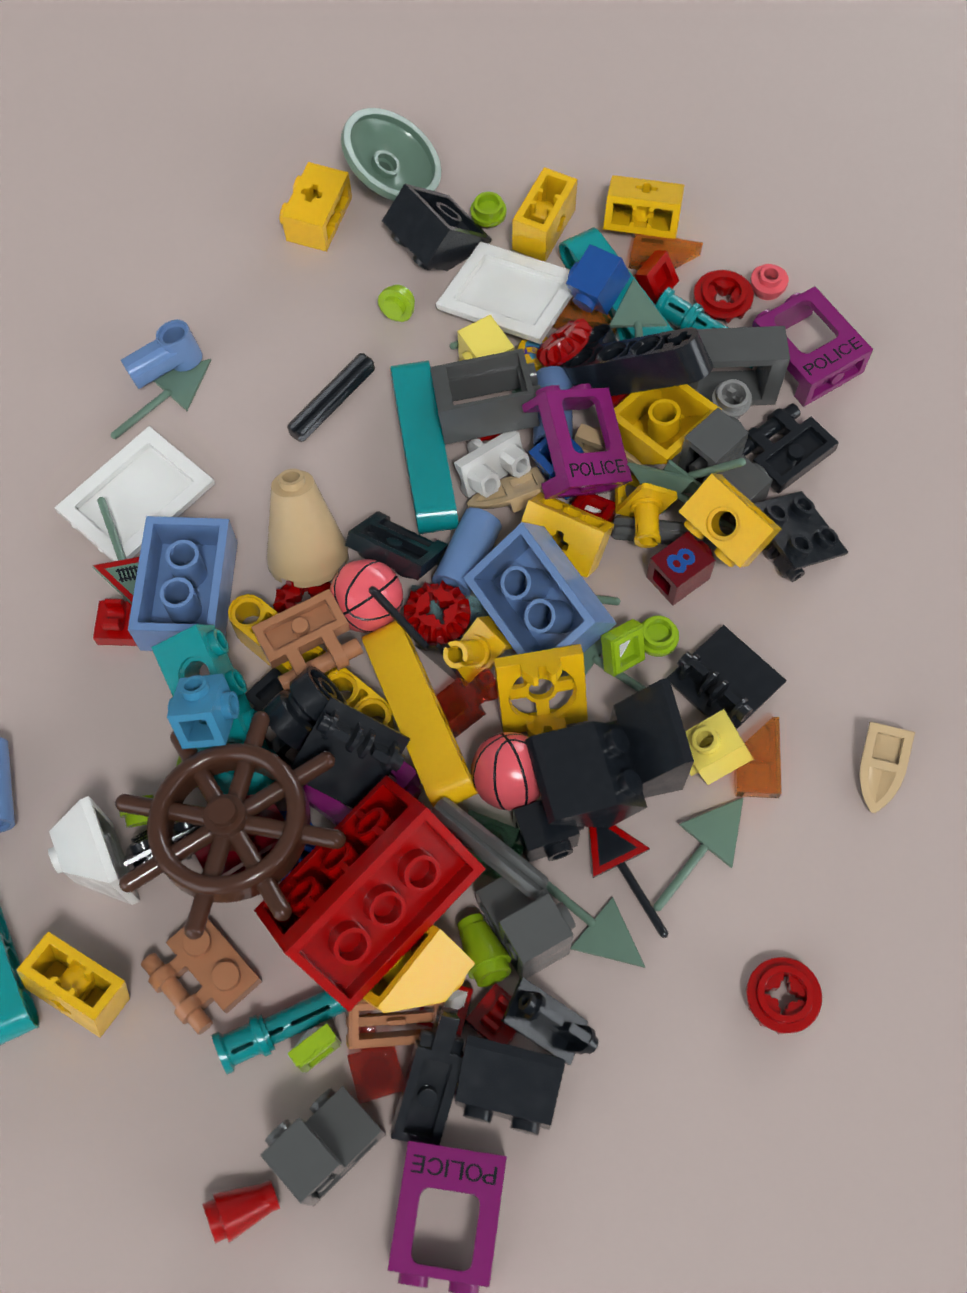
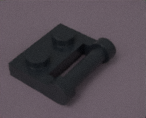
[345,511,449,581]

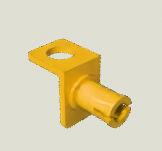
[615,475,678,548]
[443,616,513,686]

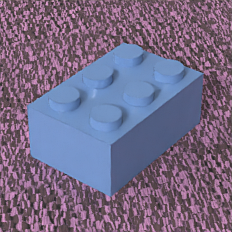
[128,516,238,651]
[463,522,617,671]

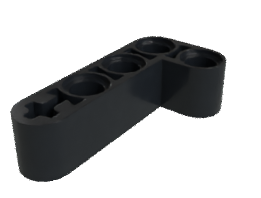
[563,324,714,396]

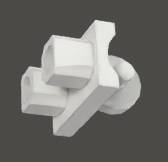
[454,431,531,498]

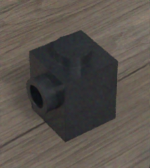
[513,800,584,862]

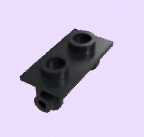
[501,977,599,1065]

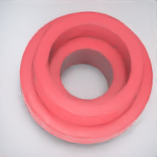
[750,264,789,300]

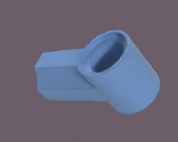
[121,319,203,389]

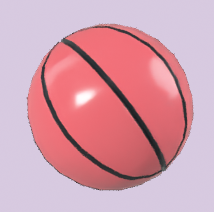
[330,559,403,633]
[471,732,541,811]

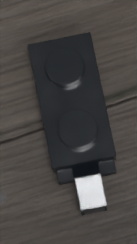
[390,1005,464,1146]

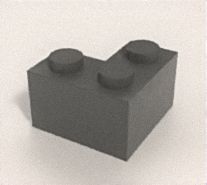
[678,408,773,527]
[476,877,576,979]
[260,1086,386,1207]

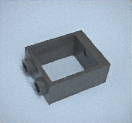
[688,326,790,406]
[430,348,541,445]

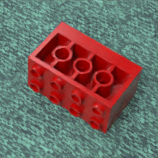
[254,775,486,1012]

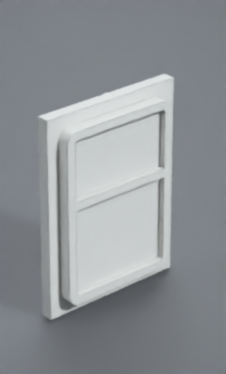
[436,242,573,344]
[54,426,215,561]

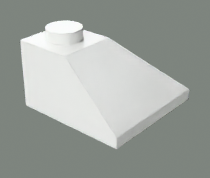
[48,796,141,905]

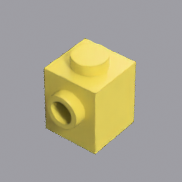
[457,315,514,361]
[685,709,754,785]

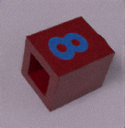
[646,531,716,606]

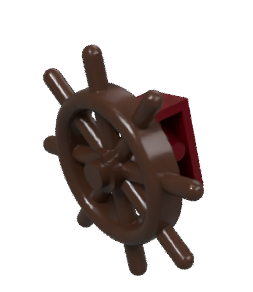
[115,711,346,940]

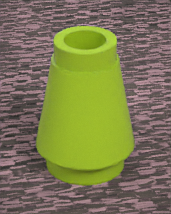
[457,913,512,987]

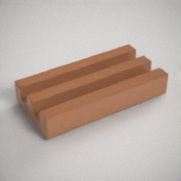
[346,999,444,1049]

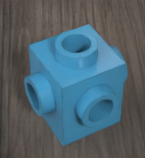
[167,674,239,749]

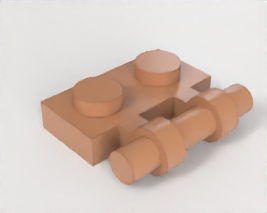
[251,589,363,691]
[141,919,262,1035]

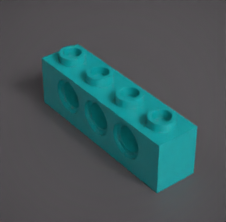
[151,624,278,796]

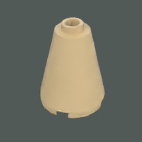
[267,469,349,588]

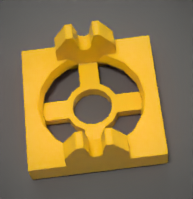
[494,644,588,737]

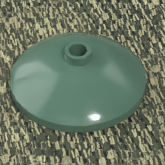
[341,108,442,201]

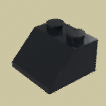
[382,184,492,271]
[606,678,694,798]
[525,721,647,828]
[455,1035,566,1136]

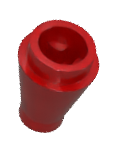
[202,1180,280,1244]

